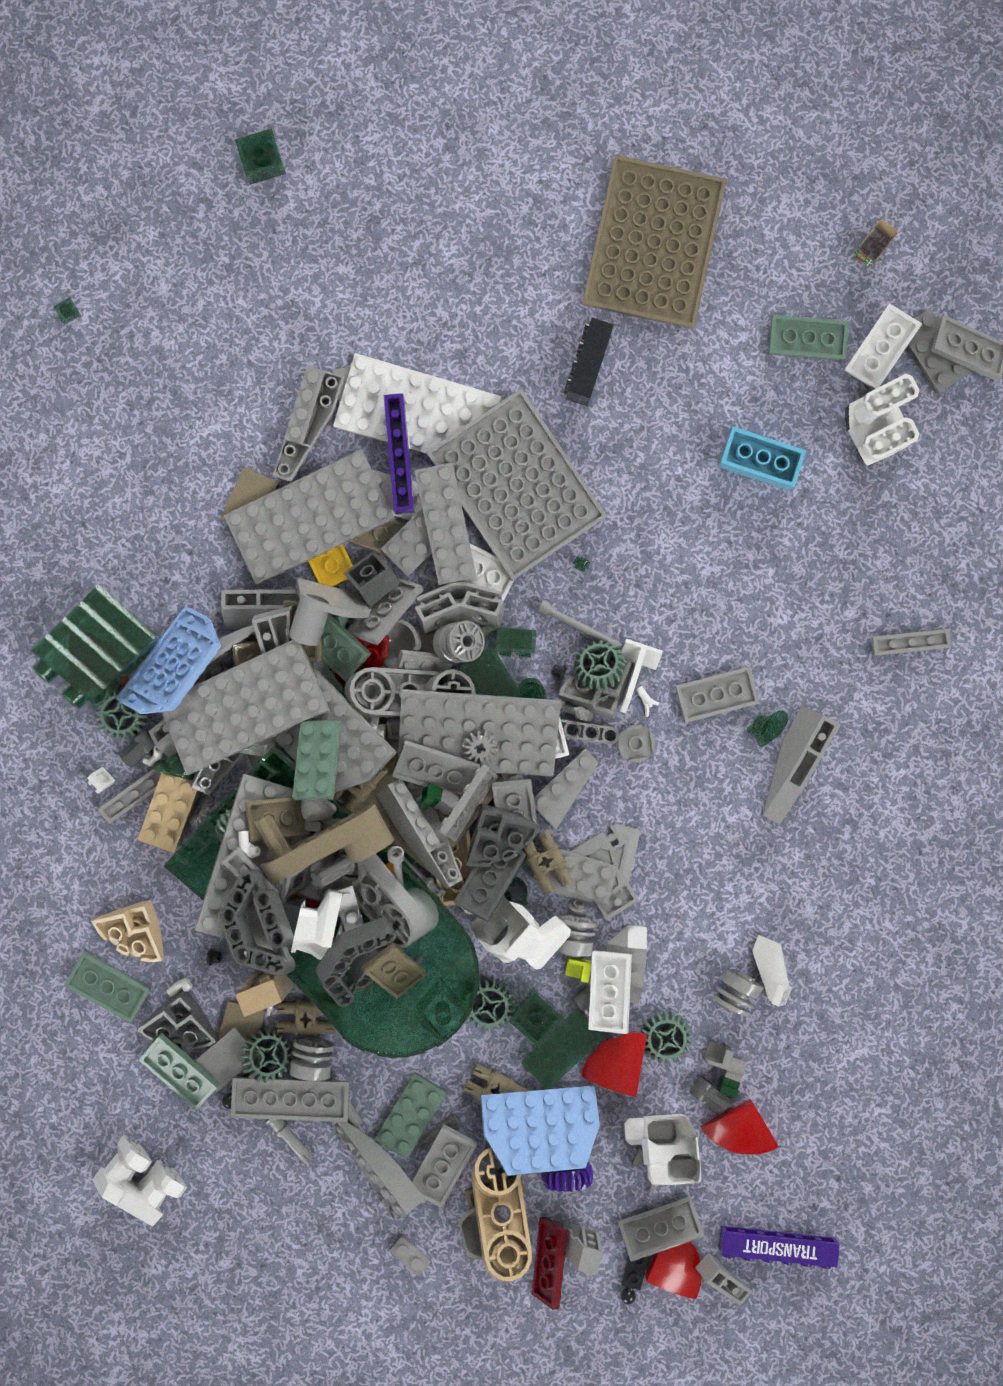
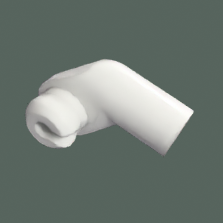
[143,745,163,767]
[238,831,260,858]
[166,978,193,997]

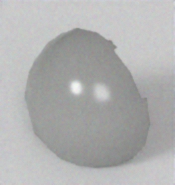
[383,619,421,668]
[458,1208,504,1260]

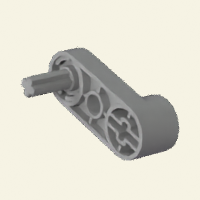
[344,667,476,718]
[311,848,439,948]

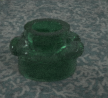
[572,556,591,572]

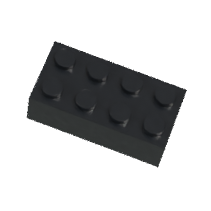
[564,317,614,407]

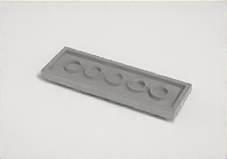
[414,462,477,585]
[231,1077,350,1122]

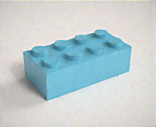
[717,426,806,491]

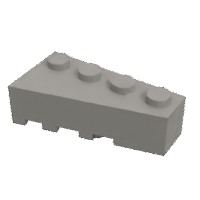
[534,748,599,829]

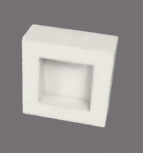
[87,767,115,793]

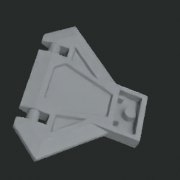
[546,824,641,920]

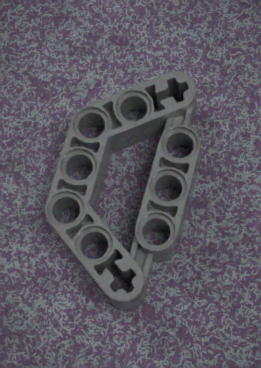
[219,870,295,975]
[315,917,397,1007]

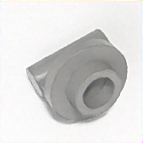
[567,899,588,917]

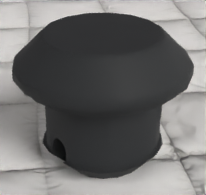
[551,664,567,681]
[207,948,222,966]

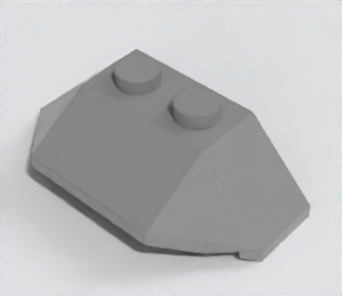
[606,925,647,1003]

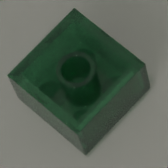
[235,128,286,185]
[496,628,536,658]
[509,988,564,1047]

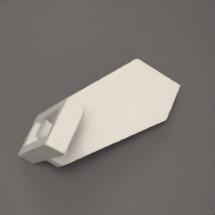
[620,639,662,713]
[752,935,792,1007]

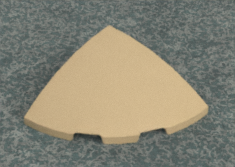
[92,900,164,962]

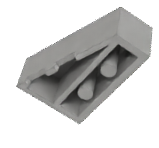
[251,606,292,654]

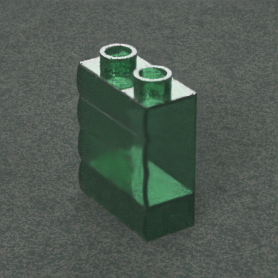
[31,585,159,711]

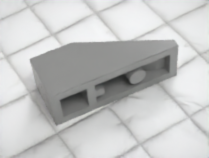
[695,1253,753,1306]

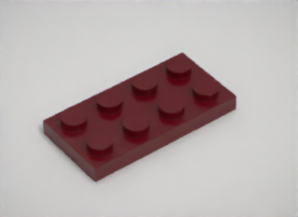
[531,1217,568,1310]

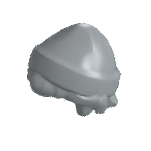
[301,799,336,822]

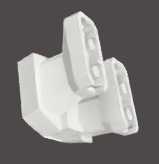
[471,896,571,969]
[624,1114,702,1185]
[93,1135,187,1226]

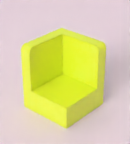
[565,956,592,983]

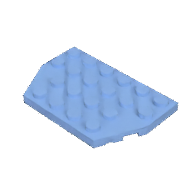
[116,606,221,714]
[480,1086,600,1176]

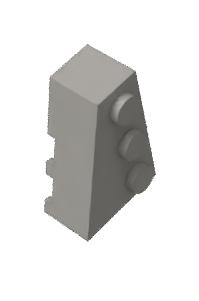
[561,1221,603,1276]

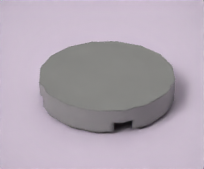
[617,725,655,763]

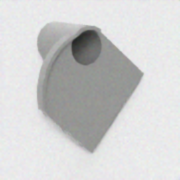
[289,578,371,646]

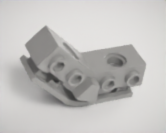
[415,581,505,634]

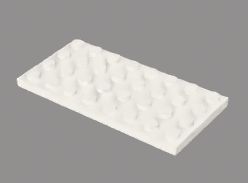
[333,353,501,455]

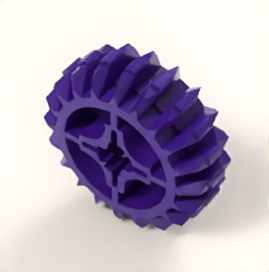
[541,1162,593,1192]

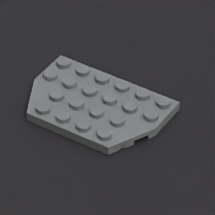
[275,669,397,794]

